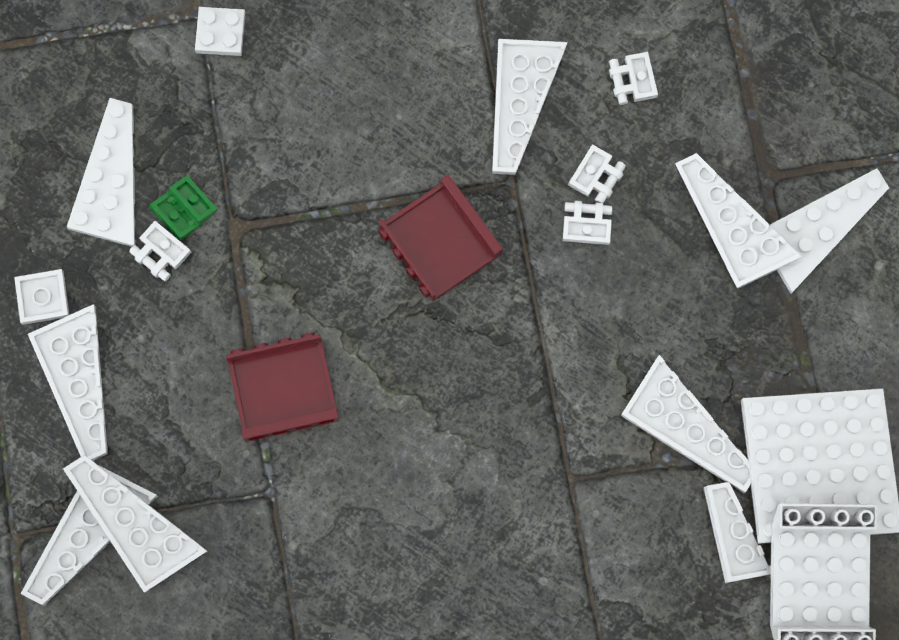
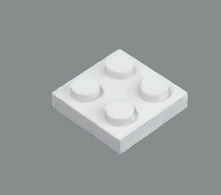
[195,7,245,56]
[14,269,69,325]

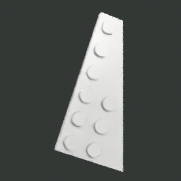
[492,39,567,175]
[67,98,136,247]
[770,168,889,294]
[28,304,108,461]
[621,355,751,493]
[21,465,158,605]

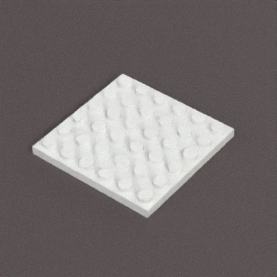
[741,389,899,544]

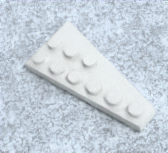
[675,153,802,289]
[63,455,207,592]

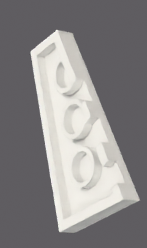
[704,482,771,583]

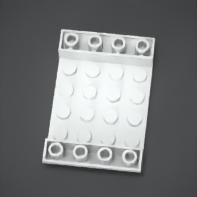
[770,503,877,640]

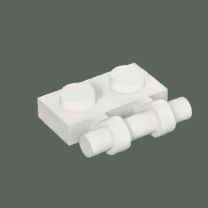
[609,52,658,105]
[568,144,626,203]
[562,201,612,245]
[129,221,191,282]

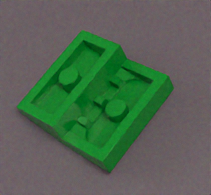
[149,175,217,241]

